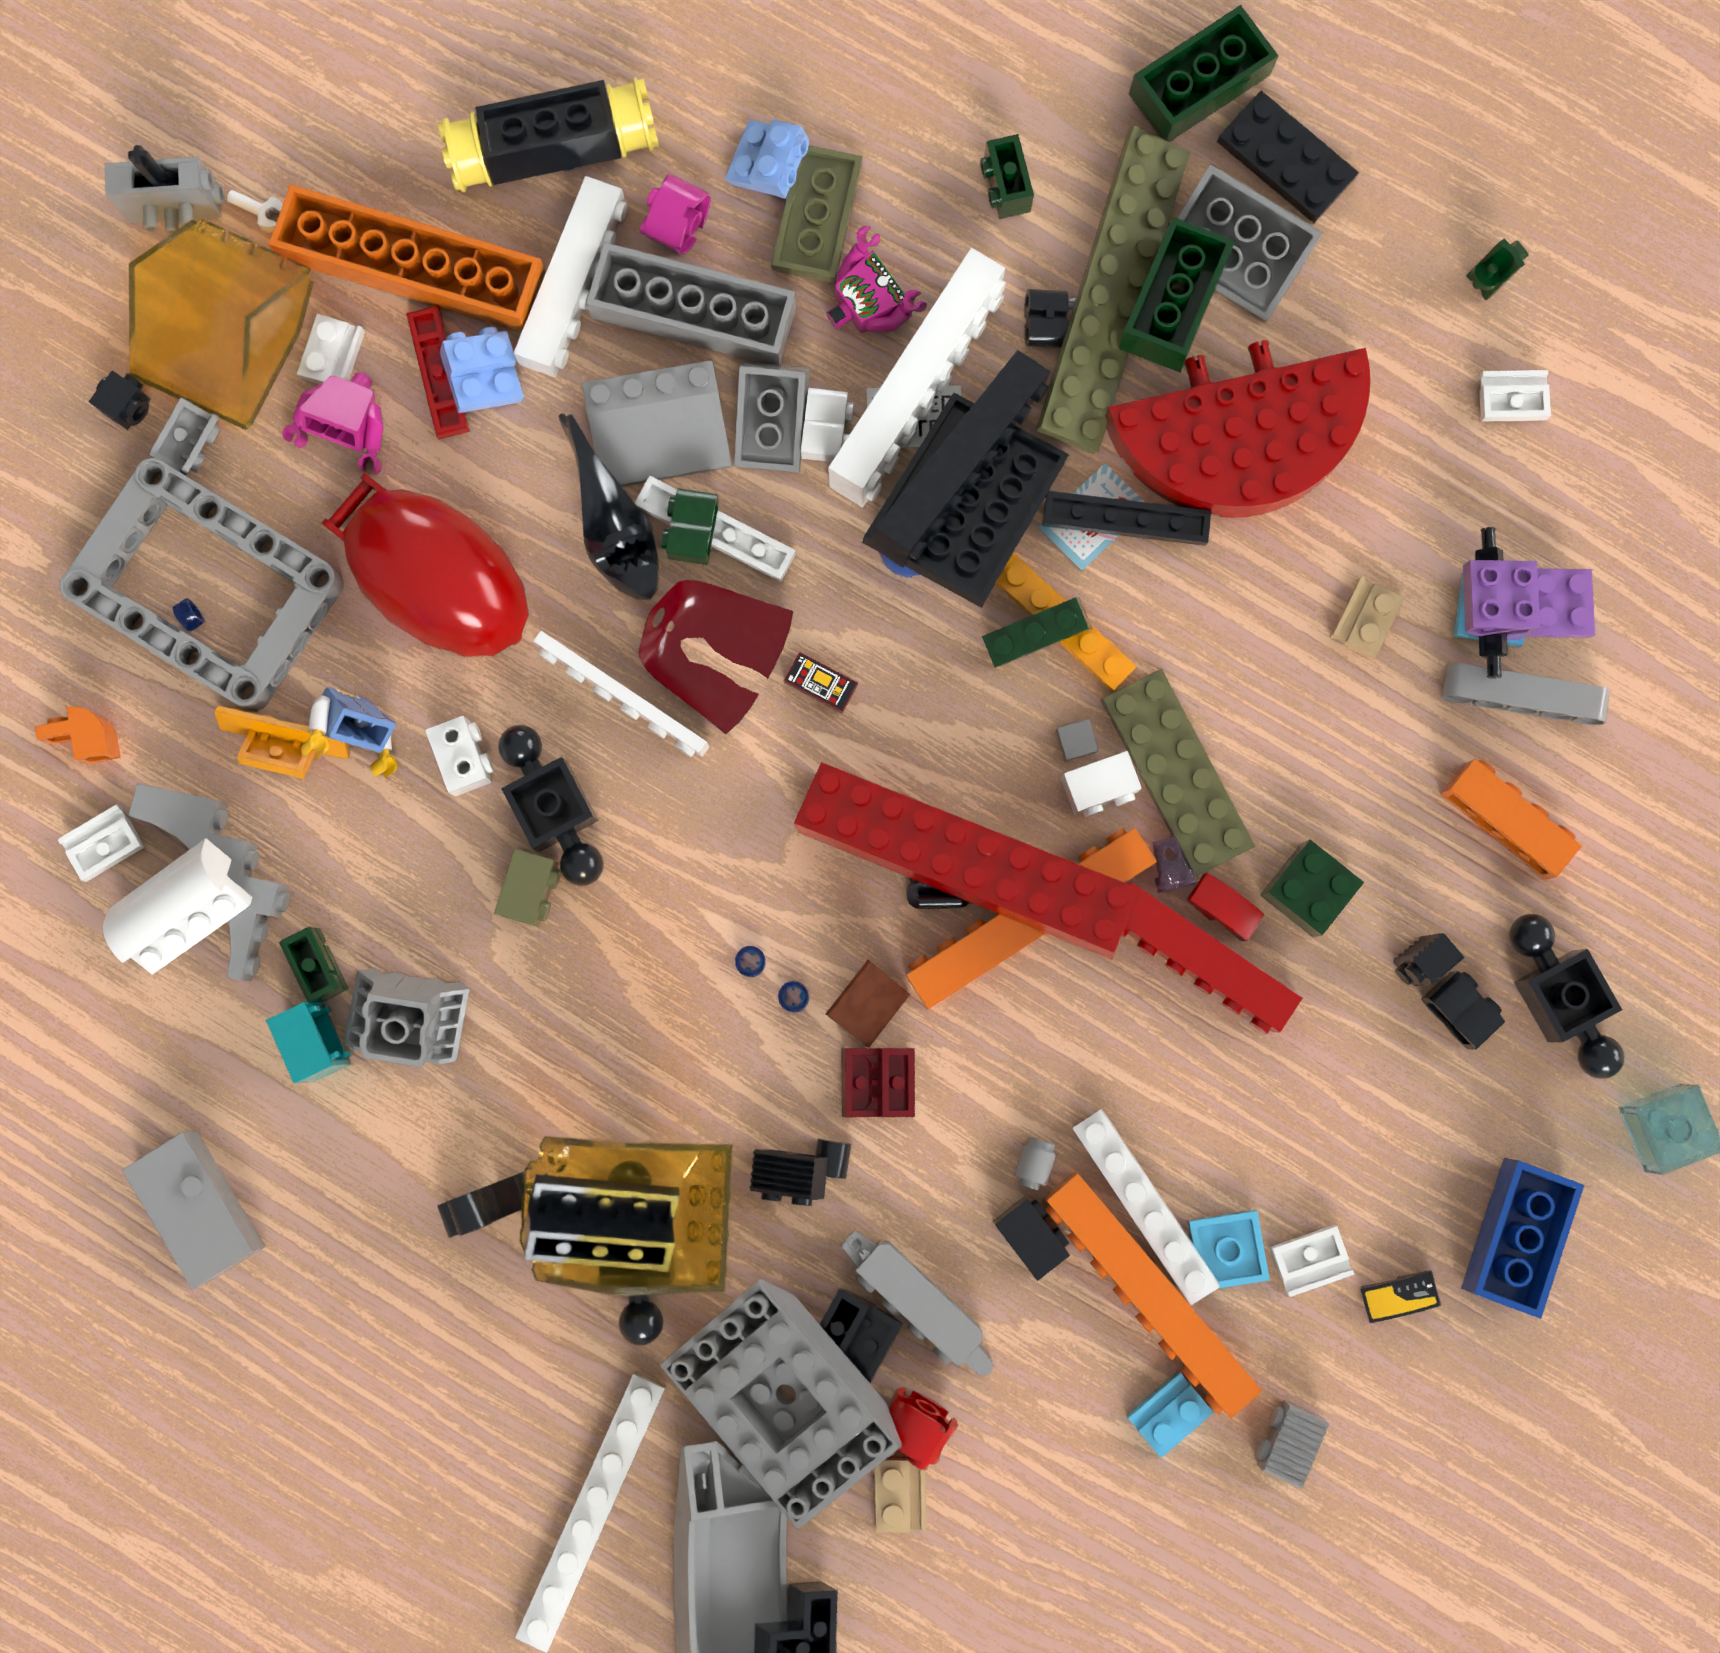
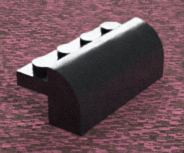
[524,1174,680,1272]

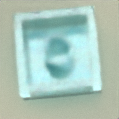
[1618,1084,1720,1175]

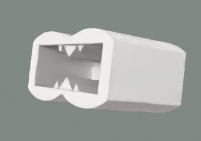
[801,388,854,462]

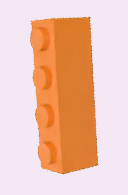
[1440,759,1582,880]

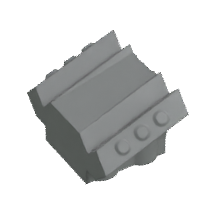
[344,968,470,1067]

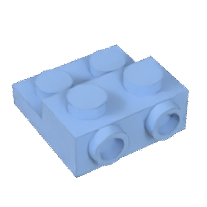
[725,119,809,198]
[440,327,524,413]

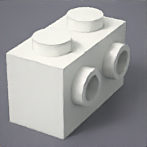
[425,716,494,797]
[1060,751,1142,818]

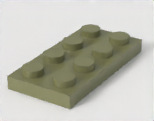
[771,145,862,283]

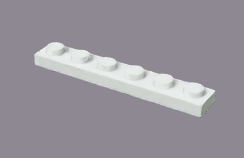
[533,631,709,757]
[1072,1109,1220,1306]

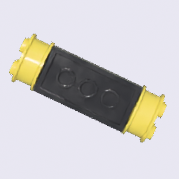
[437,77,659,192]

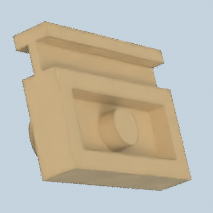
[1330,576,1405,658]
[875,1457,927,1533]

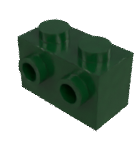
[980,134,1034,219]

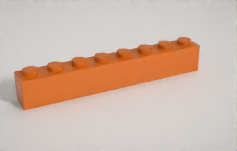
[905,828,1157,1010]
[1044,1171,1262,1419]

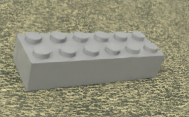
[586,242,797,365]

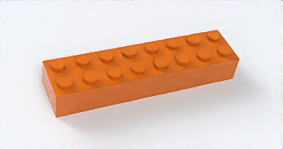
[269,184,546,333]

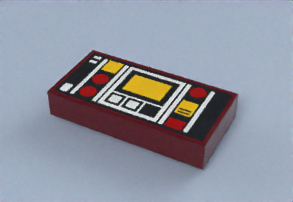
[784,652,858,714]

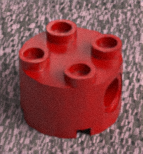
[889,1387,958,1470]

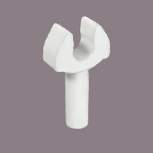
[227,190,283,233]

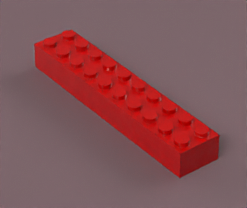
[794,762,1140,960]

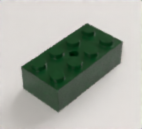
[1129,5,1279,142]
[1119,217,1235,372]

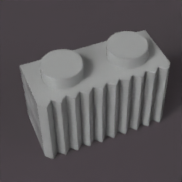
[1255,1400,1329,1489]

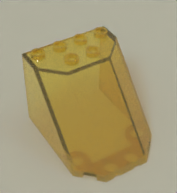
[520,1136,733,1296]

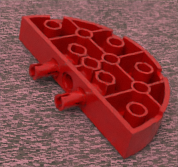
[1105,340,1371,518]

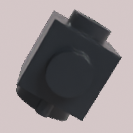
[88,370,151,430]

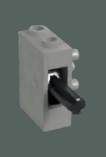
[105,145,225,234]

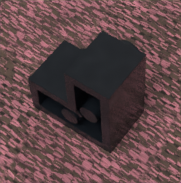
[754,1581,838,1653]

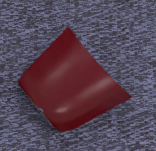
[638,580,793,734]

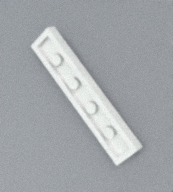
[635,476,796,582]

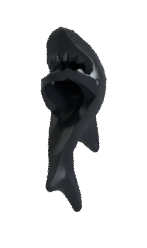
[558,413,659,600]

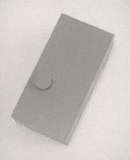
[122,1130,265,1290]

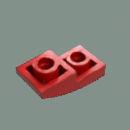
[1187,873,1264,941]

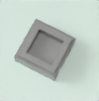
[1056,719,1099,762]

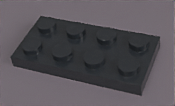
[1217,90,1359,224]

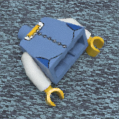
[301,687,398,778]

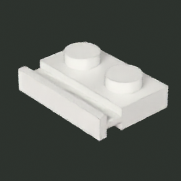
[297,314,366,384]
[1478,370,1551,422]
[58,804,145,882]
[1269,1225,1355,1297]

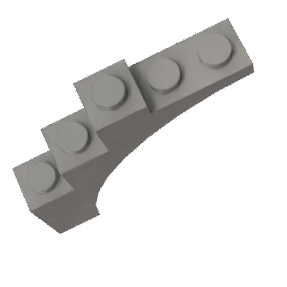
[128,783,290,981]

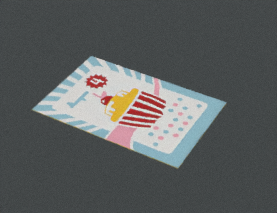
[1038,463,1145,571]

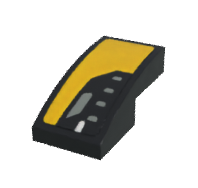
[1360,1270,1441,1323]

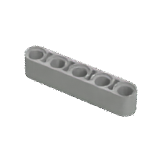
[1441,663,1610,725]

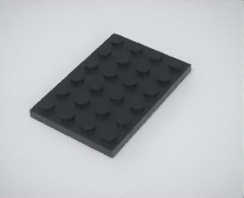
[862,392,1069,608]

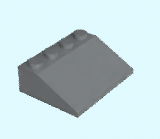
[1177,164,1324,322]
[582,360,732,486]

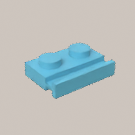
[1126,1370,1214,1458]

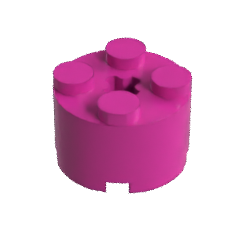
[640,174,711,255]

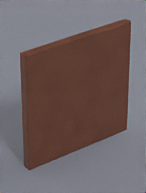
[826,960,910,1048]

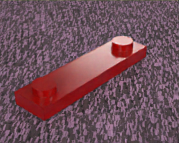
[406,305,471,440]

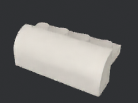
[103,838,252,975]

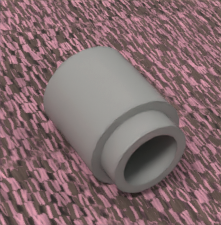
[1014,1137,1056,1190]

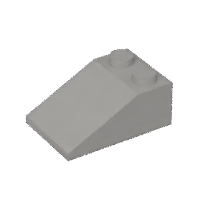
[734,362,810,473]

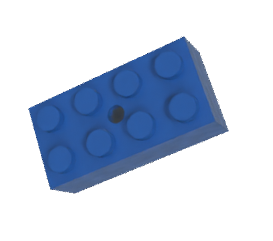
[1461,1158,1584,1319]

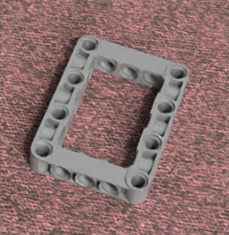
[60,458,344,711]

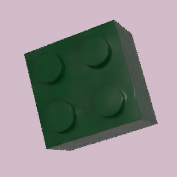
[1260,840,1364,937]

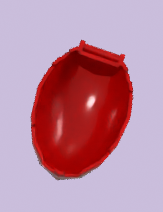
[321,473,529,657]

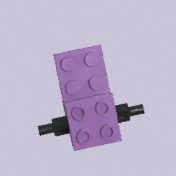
[1463,527,1595,679]

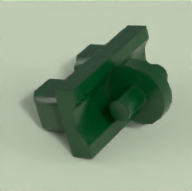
[1466,238,1529,300]

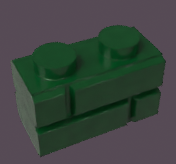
[279,927,349,1003]

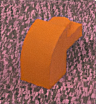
[35,706,120,764]

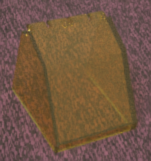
[128,219,314,430]

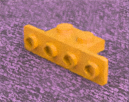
[214,706,350,779]

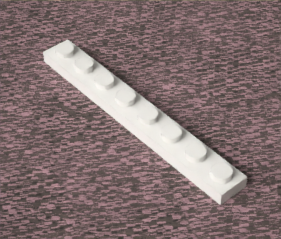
[515,1372,666,1653]

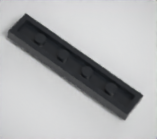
[1042,491,1212,546]

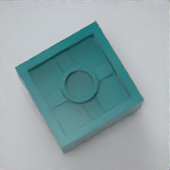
[266,1002,352,1084]

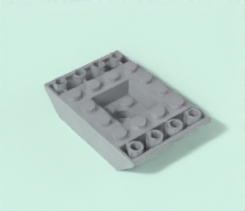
[660,1279,902,1529]

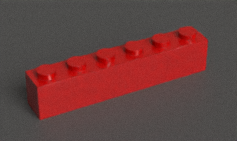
[1122,882,1303,1034]

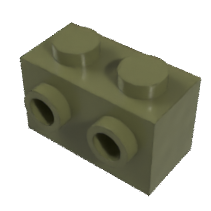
[494,849,561,927]

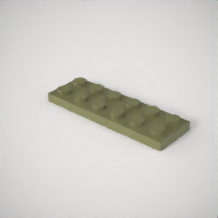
[1101,669,1255,878]

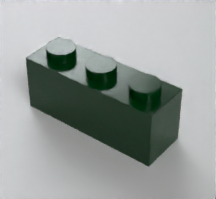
[982,597,1092,668]

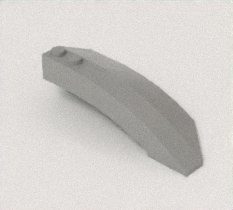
[674,1442,788,1653]

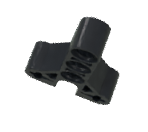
[437,1169,534,1238]

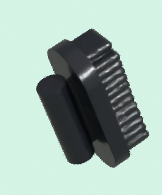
[906,878,970,909]

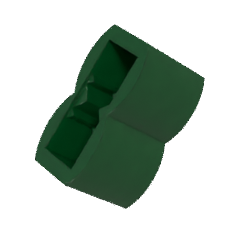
[661,488,719,565]

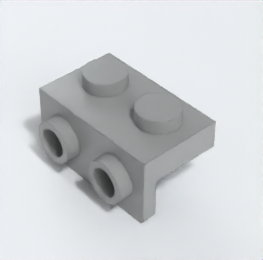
[148,398,221,476]

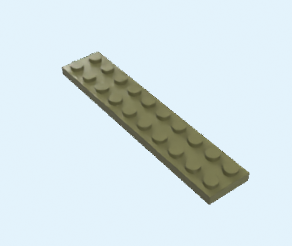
[1036,125,1190,454]

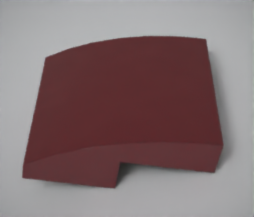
[842,1048,915,1118]

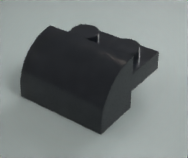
[820,1288,904,1384]

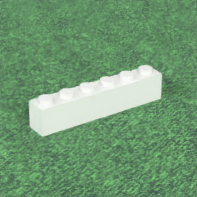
[513,176,628,378]

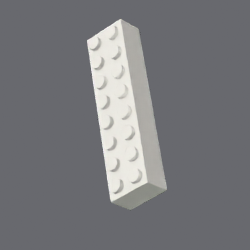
[828,247,1006,508]

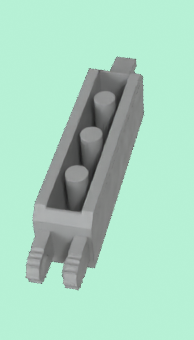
[842,1230,994,1377]

